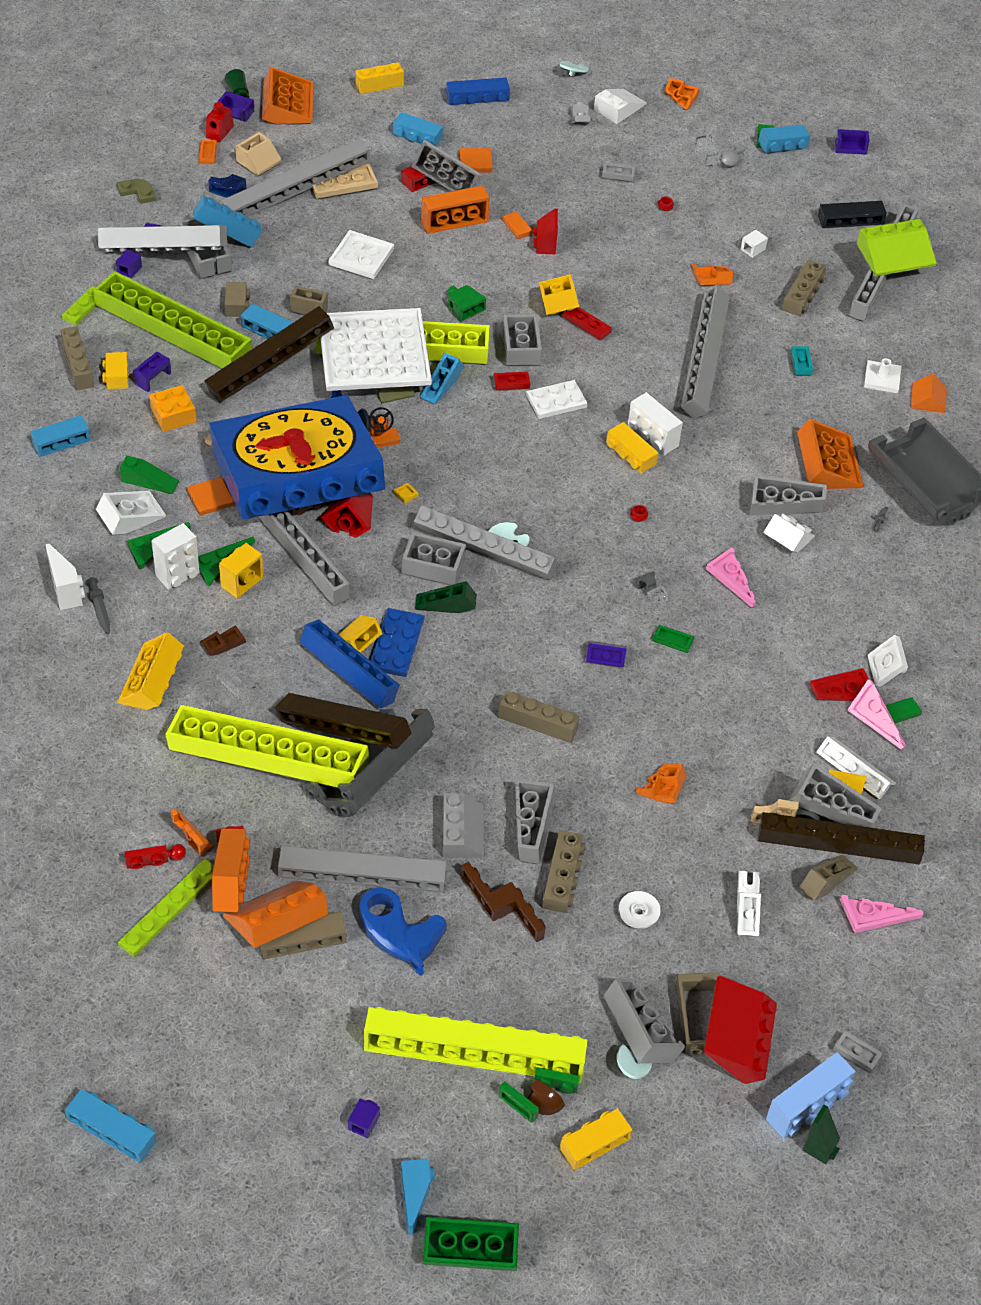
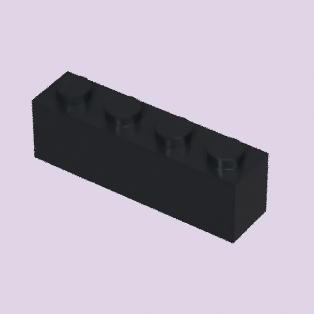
[818,201,887,228]

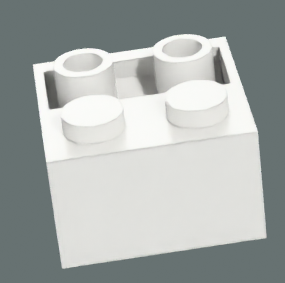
[764,513,815,552]

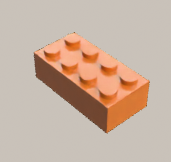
[421,186,490,234]
[212,828,250,912]

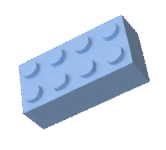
[766,1052,856,1139]

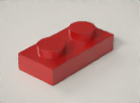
[494,371,530,390]

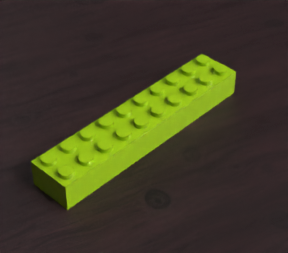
[93,271,252,368]

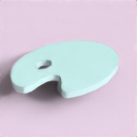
[560,61,589,76]
[488,522,530,546]
[617,1045,652,1079]

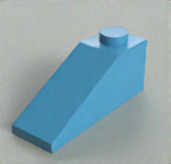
[420,353,464,405]
[401,1158,435,1235]

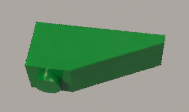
[120,455,179,495]

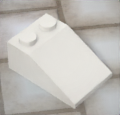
[594,89,647,124]
[96,491,166,535]
[45,544,85,610]

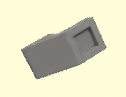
[571,102,590,123]

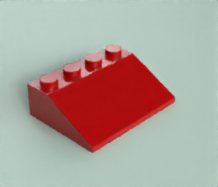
[704,976,777,1084]

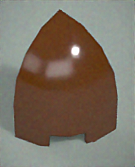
[527,1079,565,1115]

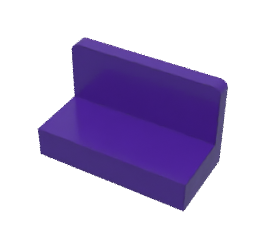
[586,641,627,667]

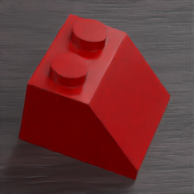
[533,209,558,255]

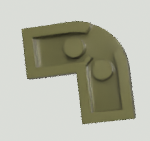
[117,179,156,204]

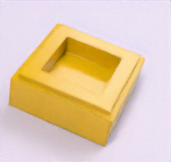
[393,482,419,504]

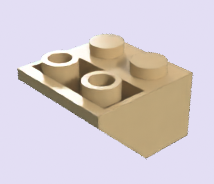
[236,132,281,176]

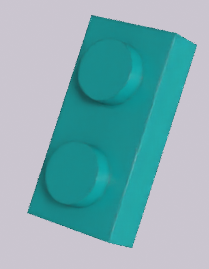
[791,346,813,375]

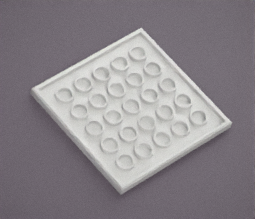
[320,308,432,391]

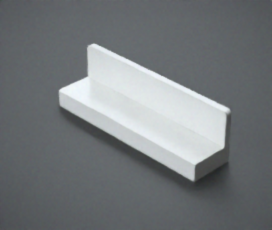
[817,736,896,799]

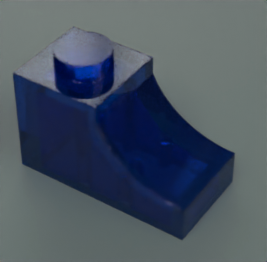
[208,174,247,198]

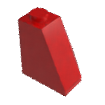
[321,493,373,538]

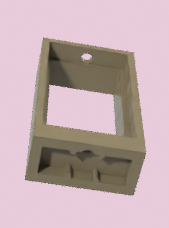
[675,973,720,1055]

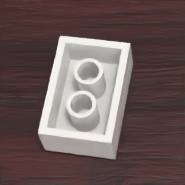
[628,392,683,456]
[152,523,200,590]

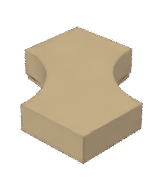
[751,799,799,823]

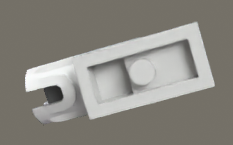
[737,871,761,936]

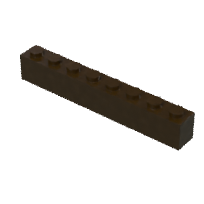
[204,306,334,403]
[274,693,412,749]
[758,812,925,865]

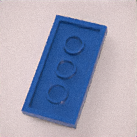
[371,608,425,677]

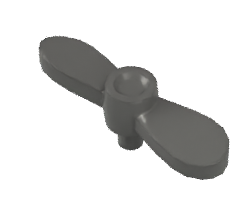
[874,506,888,532]

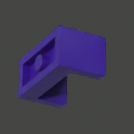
[218,91,254,122]
[835,129,870,155]
[133,352,171,392]

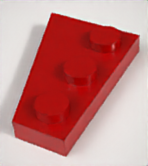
[810,668,870,701]

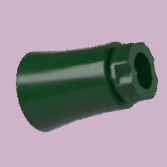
[224,69,250,98]

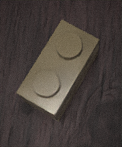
[225,282,250,317]
[290,285,328,315]

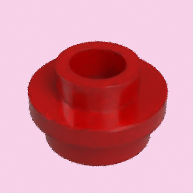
[658,196,674,211]
[630,505,648,522]

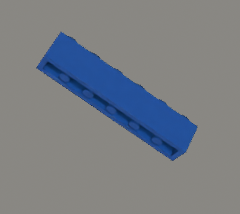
[300,619,400,709]

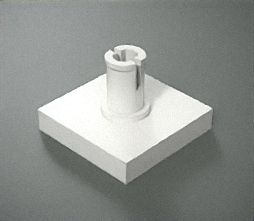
[864,358,901,393]
[868,635,908,687]

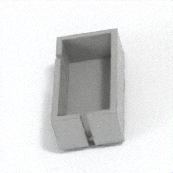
[178,218,232,279]

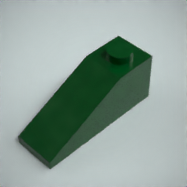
[415,581,477,613]
[802,1105,840,1164]

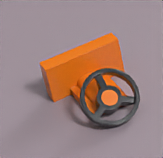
[369,407,400,448]

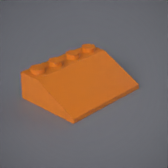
[262,66,313,124]
[797,419,864,489]
[223,881,328,948]

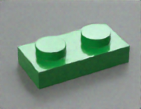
[534,1067,580,1094]

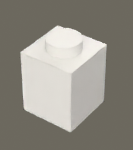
[741,230,768,258]

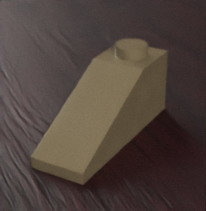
[800,855,857,900]

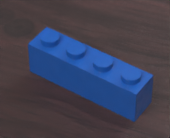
[446,77,510,105]

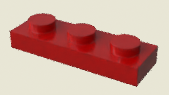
[562,307,612,341]

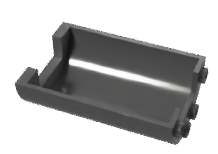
[868,417,981,526]
[303,709,435,817]

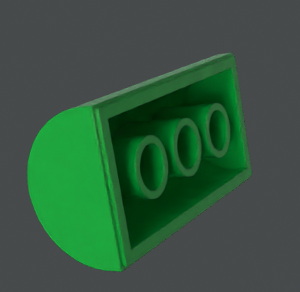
[423,1217,519,1271]

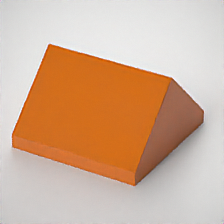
[911,373,947,413]

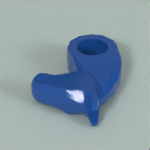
[359,887,447,976]

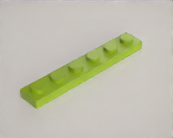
[118,859,214,957]

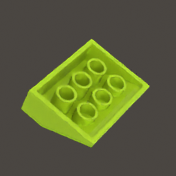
[857,219,937,276]

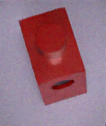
[206,102,234,143]

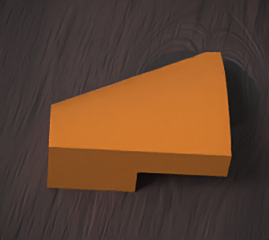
[665,78,700,111]
[691,263,733,285]
[636,764,687,804]
[170,808,214,856]

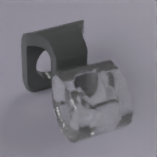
[636,571,668,607]

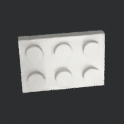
[526,380,587,419]

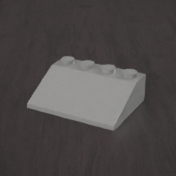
[411,140,480,191]

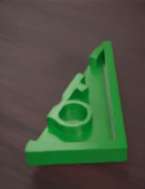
[127,522,190,570]
[198,537,255,586]

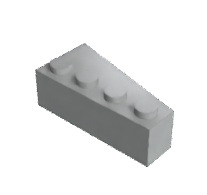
[749,475,827,515]
[789,763,882,827]
[515,779,556,864]
[603,978,685,1063]

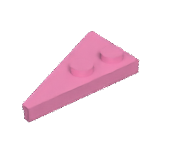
[706,548,756,608]
[848,679,906,750]
[840,895,923,933]

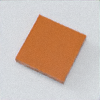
[459,148,492,173]
[187,477,234,516]

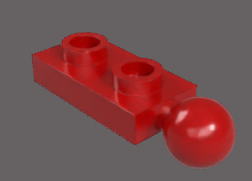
[124,844,186,869]

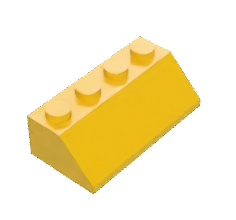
[117,632,184,710]

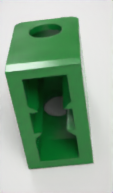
[447,285,486,322]

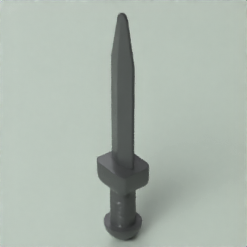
[87,577,110,634]

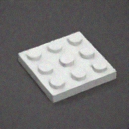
[329,230,394,279]

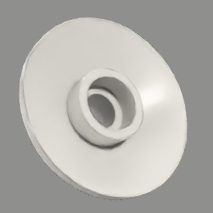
[619,891,660,928]

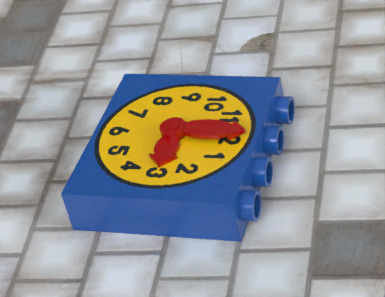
[209,395,386,520]

